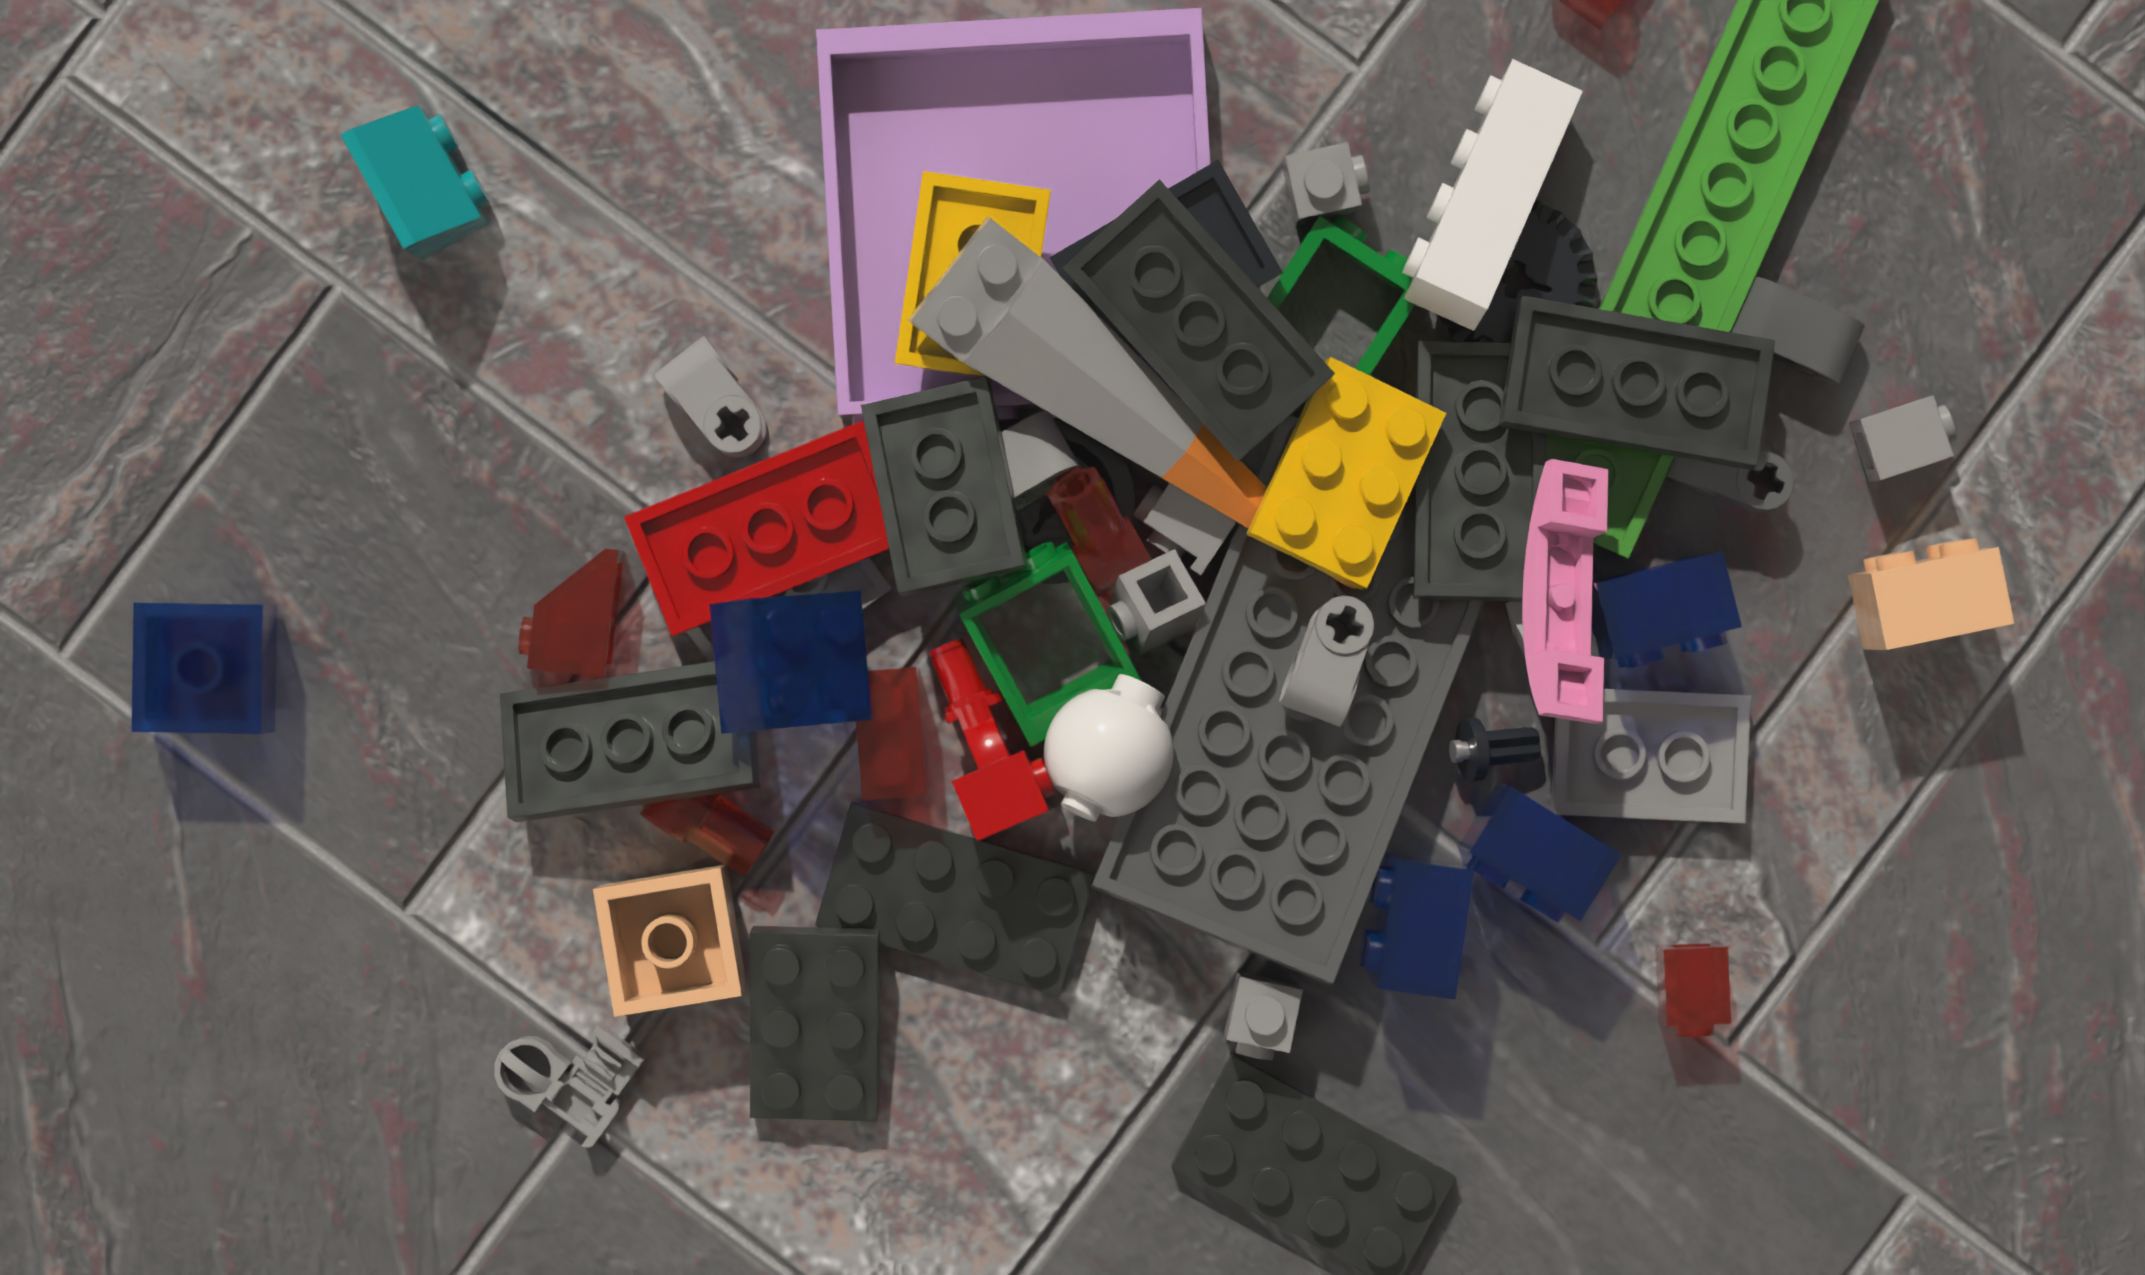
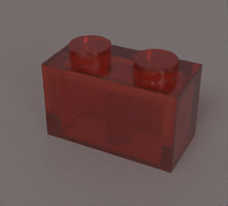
[852,666,929,801]

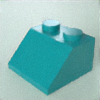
[340,105,491,260]

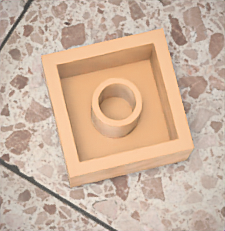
[1848,538,2015,650]
[593,864,748,1017]

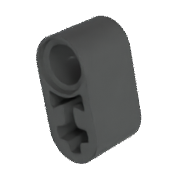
[1730,277,1865,385]

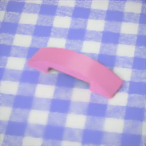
[1522,459,1608,724]

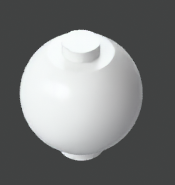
[1044,674,1173,822]

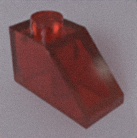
[518,548,625,678]

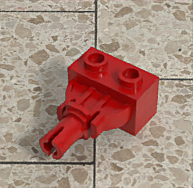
[928,638,1058,841]

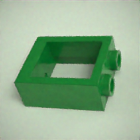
[1267,215,1415,376]
[954,542,1141,747]

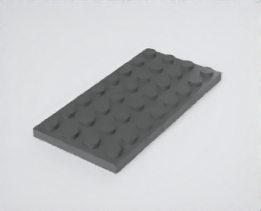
[1091,415,1484,985]

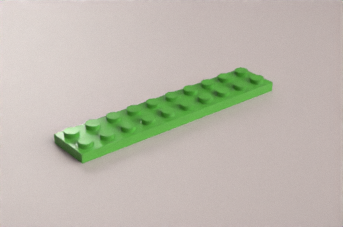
[1546,0,1879,559]

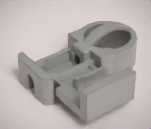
[494,1023,647,1148]

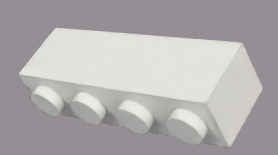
[1402,59,1583,331]

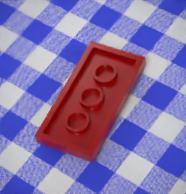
[624,420,889,636]

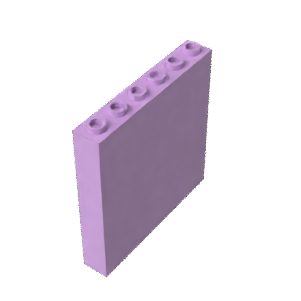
[816,8,1210,424]

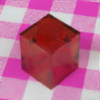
[1655,942,1731,1037]

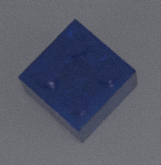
[1591,551,1742,669]
[709,591,872,734]
[131,603,277,734]
[1458,782,1621,923]
[1359,853,1474,1000]

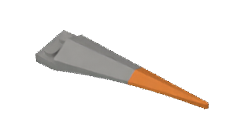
[908,217,1356,588]

